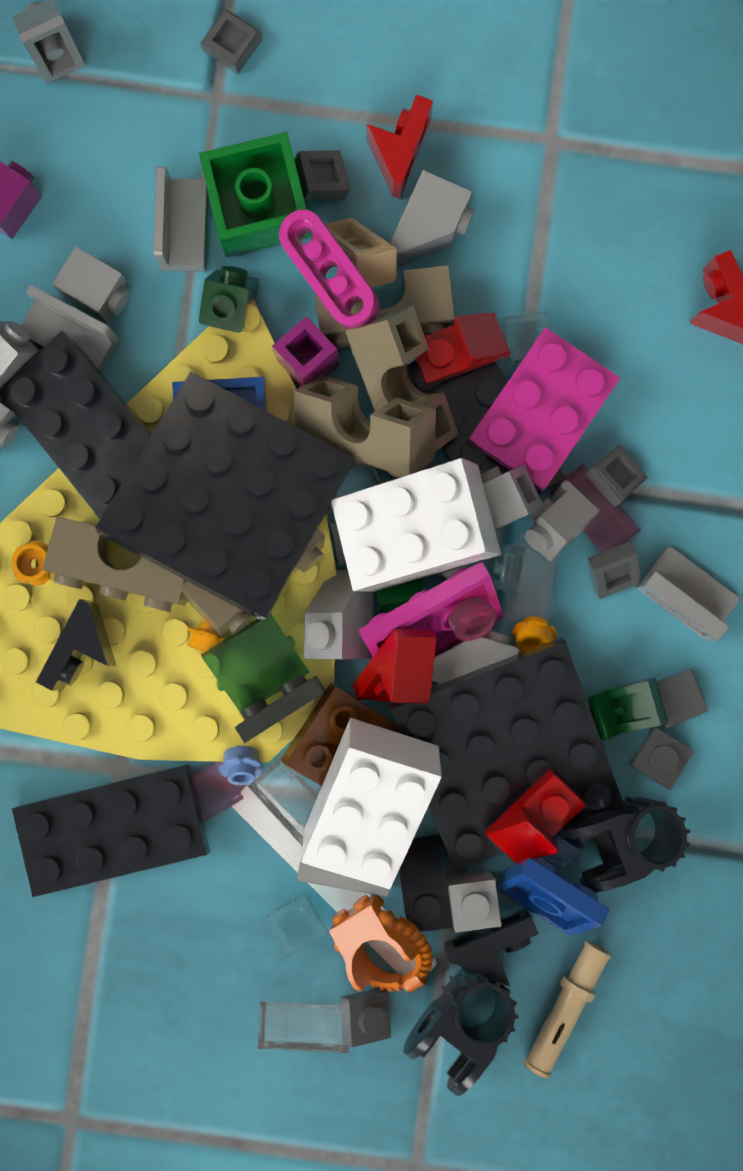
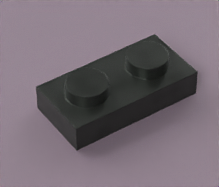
[235,673,325,743]

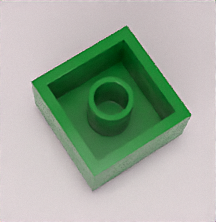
[199,132,311,257]

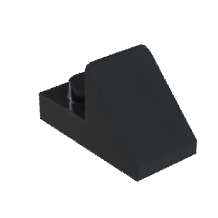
[36,599,116,691]
[399,834,453,932]
[443,908,539,986]

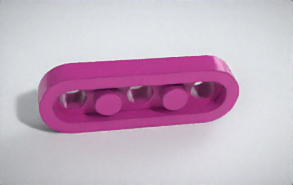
[279,210,379,329]

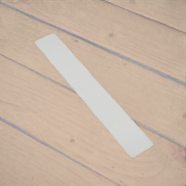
[231,780,437,975]

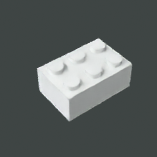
[331,458,501,592]
[301,718,442,889]

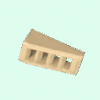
[325,218,397,287]

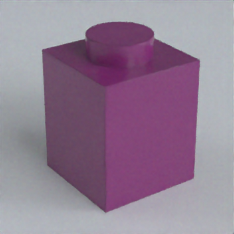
[0,161,41,239]
[272,316,340,387]

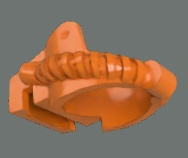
[329,894,433,993]

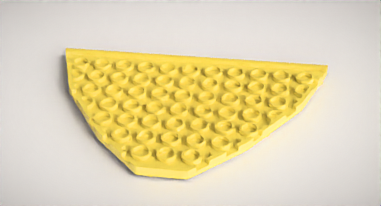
[0,299,337,763]

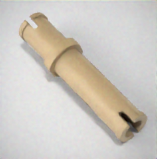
[523,940,612,1079]

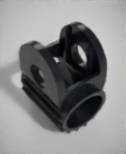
[561,796,691,893]
[403,969,519,1096]

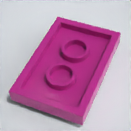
[468,327,620,492]
[358,562,504,657]

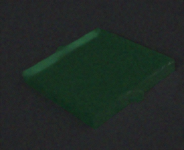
[201,613,309,712]

